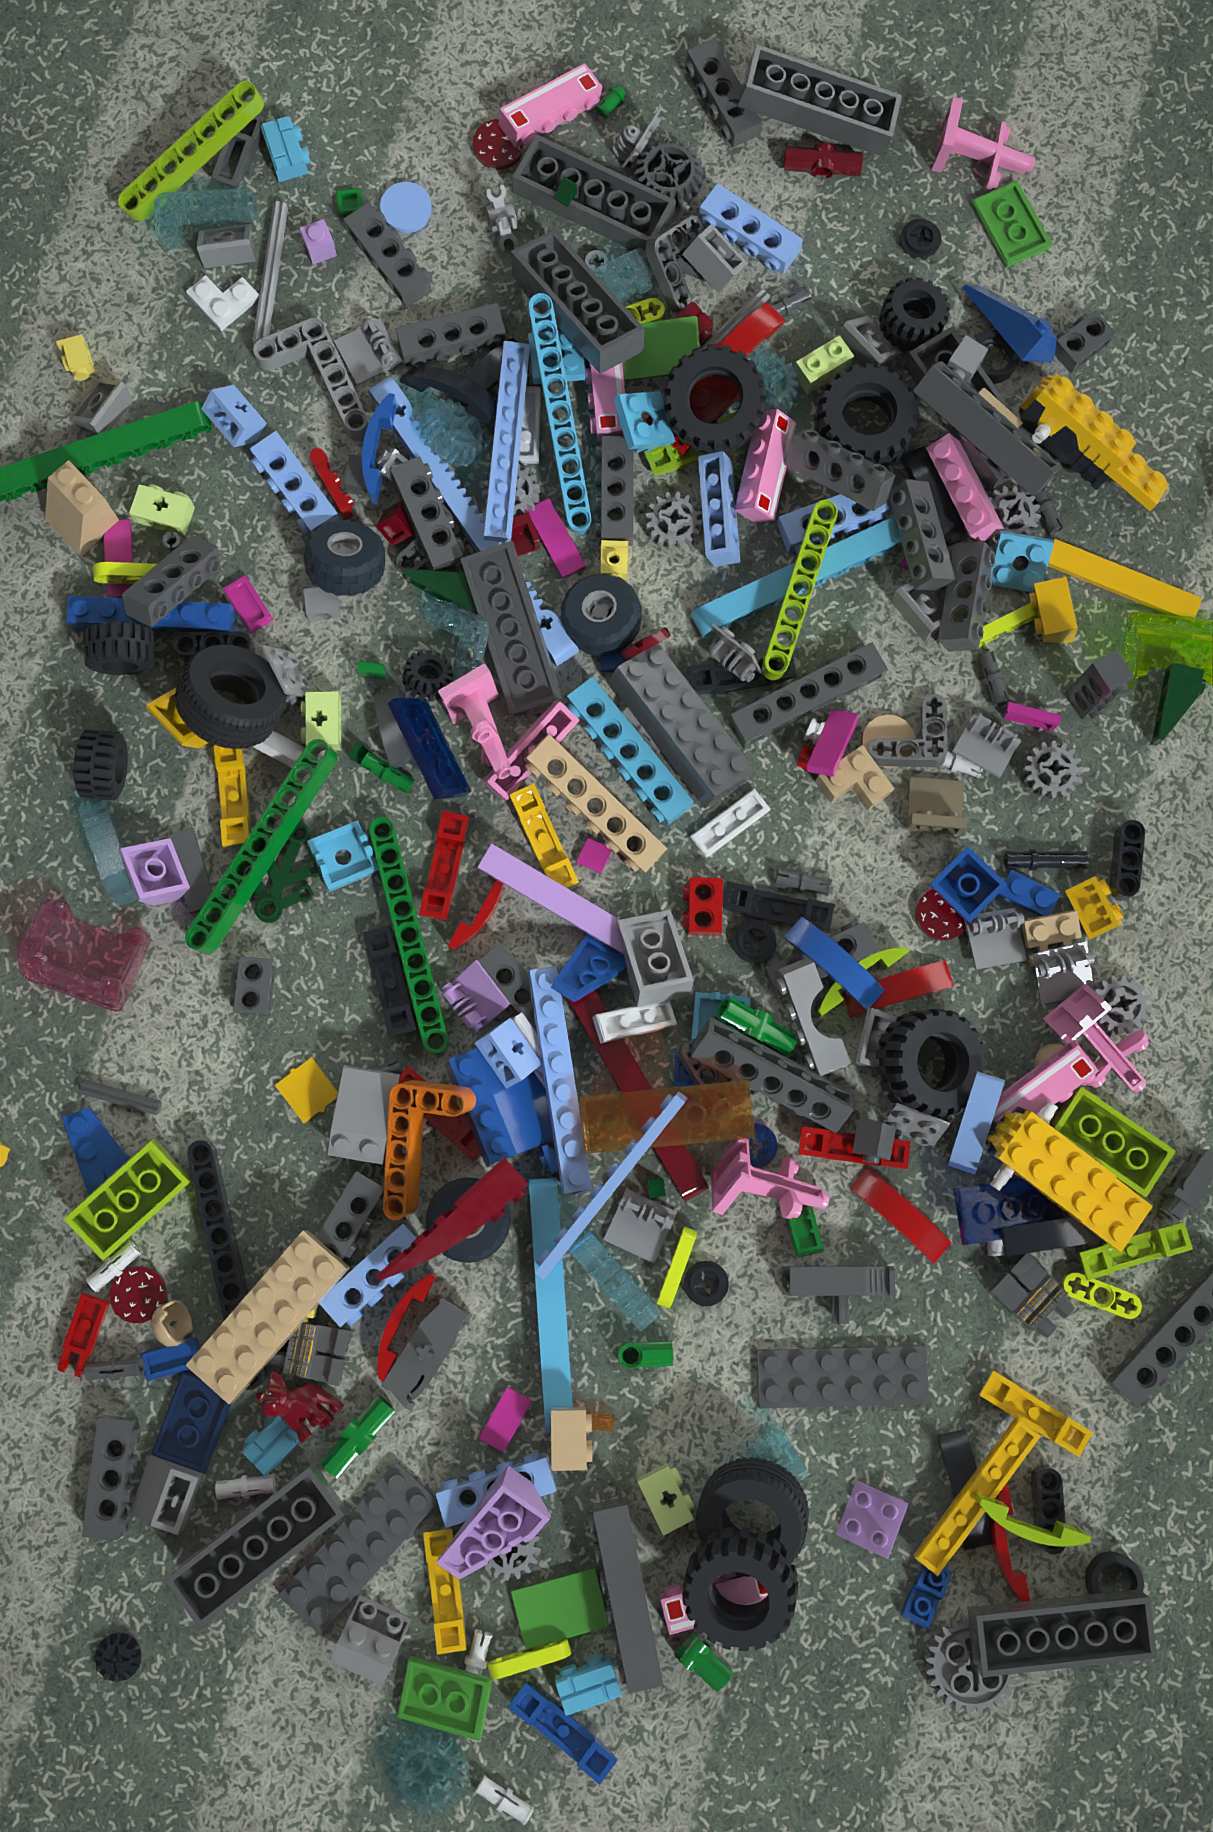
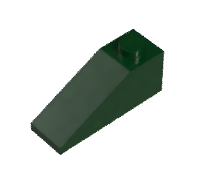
[404,569,478,620]
[1151,663,1206,746]

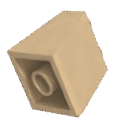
[45,460,119,557]

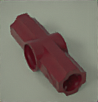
[783,143,863,178]

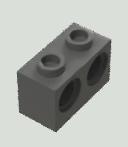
[1055,310,1116,373]
[230,956,276,1016]

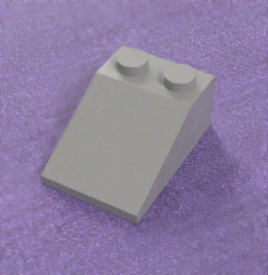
[617,910,694,1007]
[328,1065,400,1165]

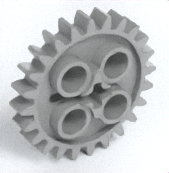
[924,1614,1017,1715]

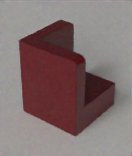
[376,500,414,546]
[511,512,540,557]

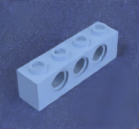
[699,183,803,274]
[250,431,340,535]
[698,451,740,567]
[777,494,889,554]
[319,1223,417,1327]
[436,1452,557,1528]

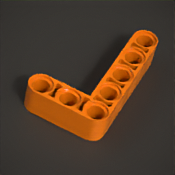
[383,1080,476,1221]

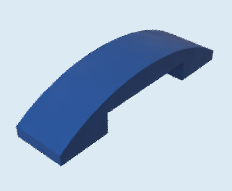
[362,393,397,505]
[783,917,884,1011]
[508,1682,618,1785]

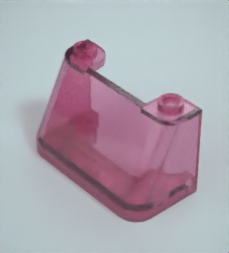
[16,898,151,1012]

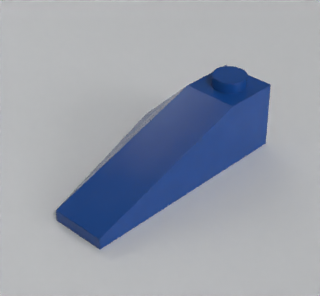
[963,284,1057,363]

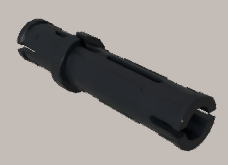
[1004,849,1089,871]

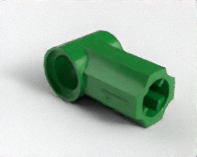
[616,1341,674,1369]
[673,1630,733,1692]

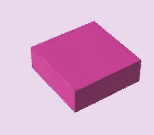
[577,838,612,874]

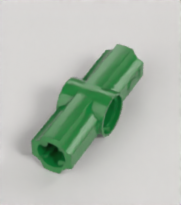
[716,996,797,1056]
[320,1395,396,1478]

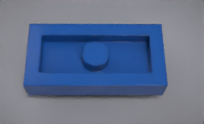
[998,870,1060,916]

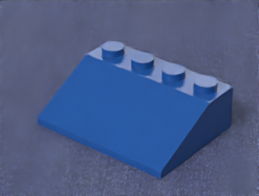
[444,1048,554,1168]

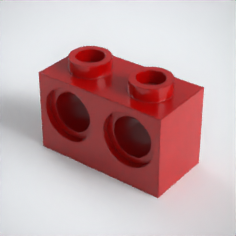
[683,877,723,936]

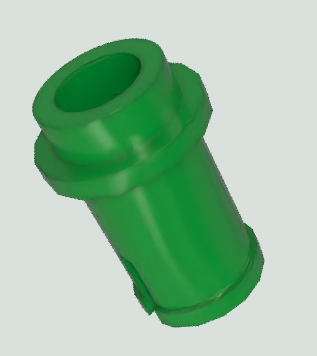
[594,84,627,119]

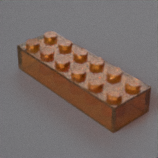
[579,1080,756,1154]

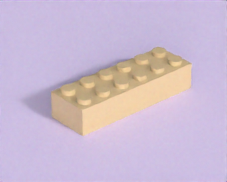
[186,1230,350,1404]

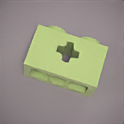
[793,335,854,395]
[129,484,195,536]
[301,692,341,751]
[637,1463,696,1536]

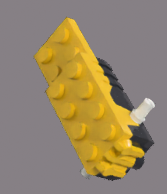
[1019,373,1169,511]
[985,1101,1153,1252]

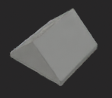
[197,224,256,268]
[840,316,903,369]
[69,378,133,435]
[891,582,944,642]
[856,1008,897,1071]

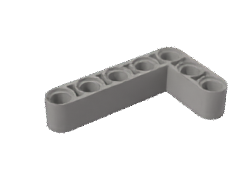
[253,318,369,441]

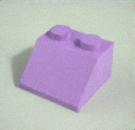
[119,838,190,906]

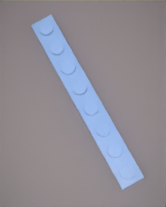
[483,341,530,543]
[528,967,592,1194]
[535,1091,688,1280]

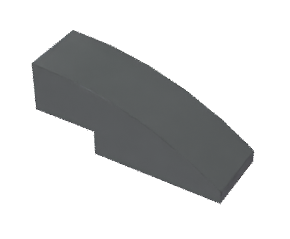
[211,115,267,188]
[374,685,421,768]

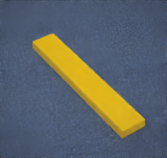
[1048,539,1203,624]
[913,1416,1041,1576]

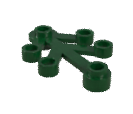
[245,822,321,923]

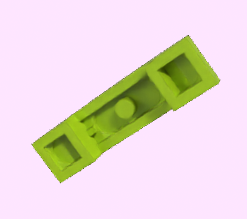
[644,411,737,476]
[816,947,910,1018]
[1078,1222,1193,1280]
[973,1492,1092,1546]

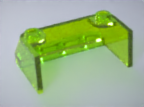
[1122,612,1213,689]

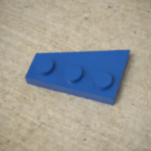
[551,934,627,1002]
[62,1107,129,1195]

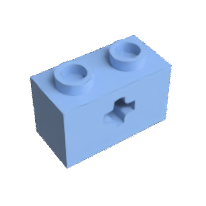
[201,385,267,447]
[474,1018,542,1089]

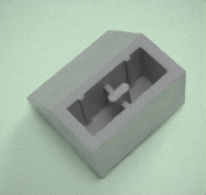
[683,224,748,293]
[129,1455,204,1535]
[330,1595,412,1686]

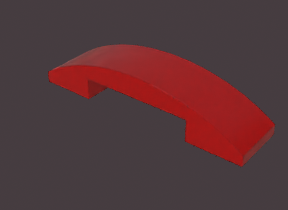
[720,303,786,358]
[419,811,469,921]
[448,875,505,951]
[842,960,954,1018]
[398,1066,480,1161]
[798,1126,911,1169]
[849,1168,952,1264]
[377,1273,437,1381]
[989,1484,1030,1602]

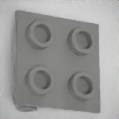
[612,106,663,168]
[333,316,404,385]
[708,623,762,682]
[262,645,310,706]
[952,713,1021,778]
[964,907,1027,970]
[1033,941,1095,1005]
[883,1103,950,1146]
[603,1188,677,1263]

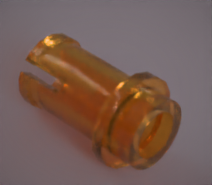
[586,1409,615,1433]

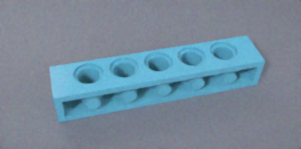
[566,677,694,826]

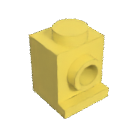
[56,334,96,381]
[600,540,628,580]

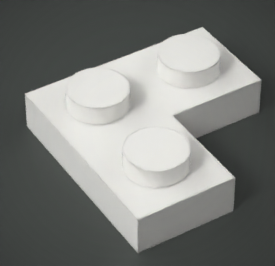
[186,275,259,331]

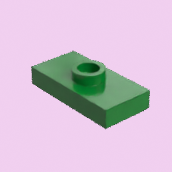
[785,1204,824,1258]

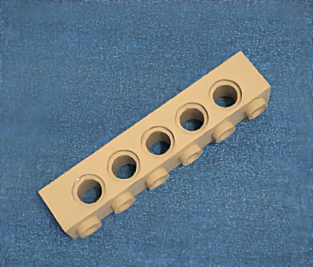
[523,734,667,873]

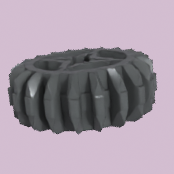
[634,138,704,208]

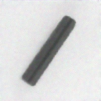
[79,1079,162,1115]

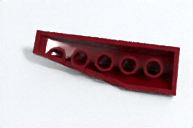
[375,1158,529,1281]

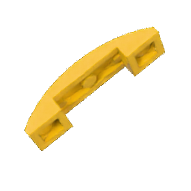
[214,745,251,847]
[509,783,579,888]
[979,1370,1093,1457]
[423,1528,466,1655]

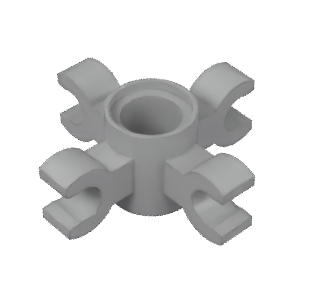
[485,182,518,251]

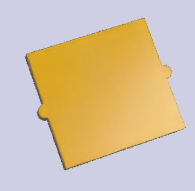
[275,1057,338,1123]

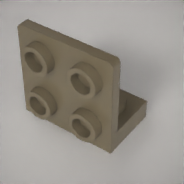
[906,777,967,835]

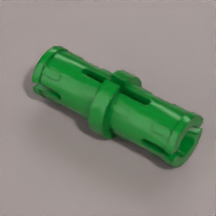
[360,752,415,795]

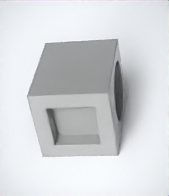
[947,335,988,384]
[300,587,341,622]

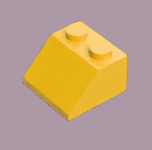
[1029,577,1078,643]
[146,687,208,749]

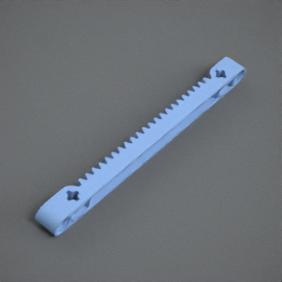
[368,376,579,667]

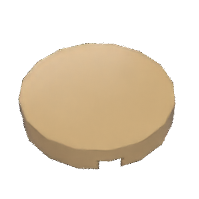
[861,714,916,768]

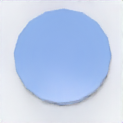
[380,182,432,233]

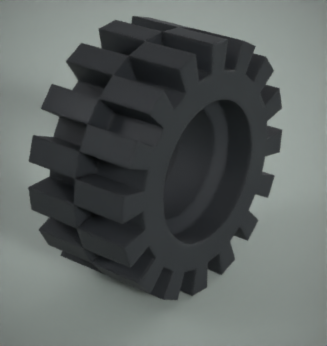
[402,650,453,702]

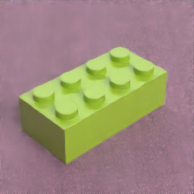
[1050,1087,1176,1198]
[63,1137,192,1261]

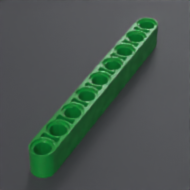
[0,401,212,502]
[185,739,338,955]
[369,817,449,1055]

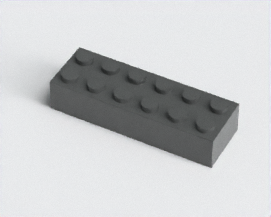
[738,44,902,156]
[513,134,676,257]
[511,229,644,374]
[904,326,1034,492]
[608,643,755,809]
[165,1463,348,1629]
[588,1497,664,1693]
[968,1589,1157,1677]

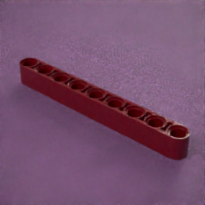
[568,990,709,1202]

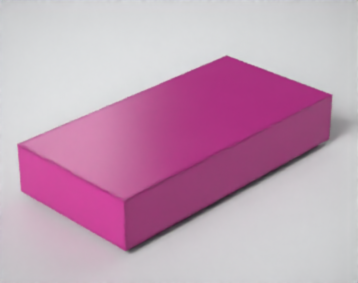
[222,575,273,634]
[1002,702,1062,731]
[479,1386,532,1453]

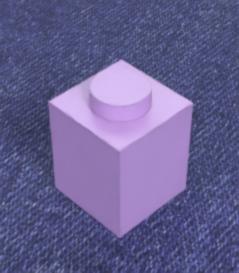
[300,219,337,265]

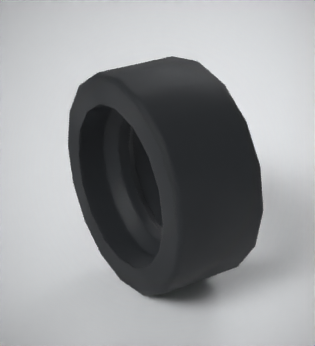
[975,330,1019,384]
[1085,1551,1145,1594]

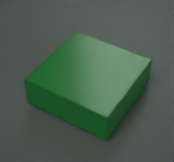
[336,188,363,218]
[357,661,387,681]

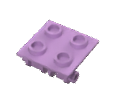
[442,960,510,1033]
[836,1480,909,1559]

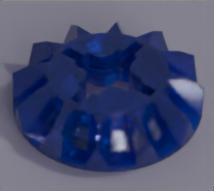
[734,1123,778,1168]

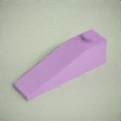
[437,1466,551,1579]

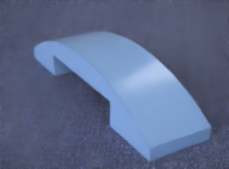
[948,1071,1005,1175]

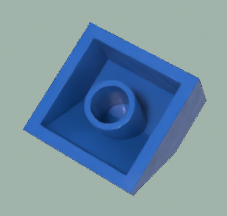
[929,846,1008,923]

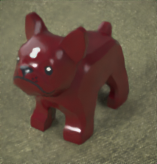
[255,1372,344,1443]

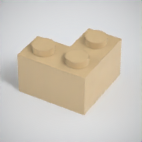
[815,745,895,810]
[551,1407,592,1471]

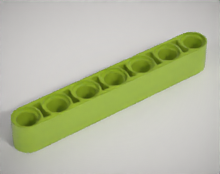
[118,81,264,221]
[761,500,838,680]

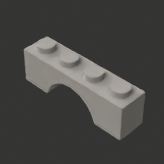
[776,958,851,1076]

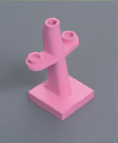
[932,97,1035,190]
[438,663,513,779]
[1043,983,1149,1093]
[711,1136,829,1219]

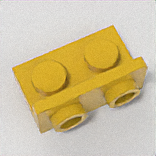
[1065,876,1124,940]

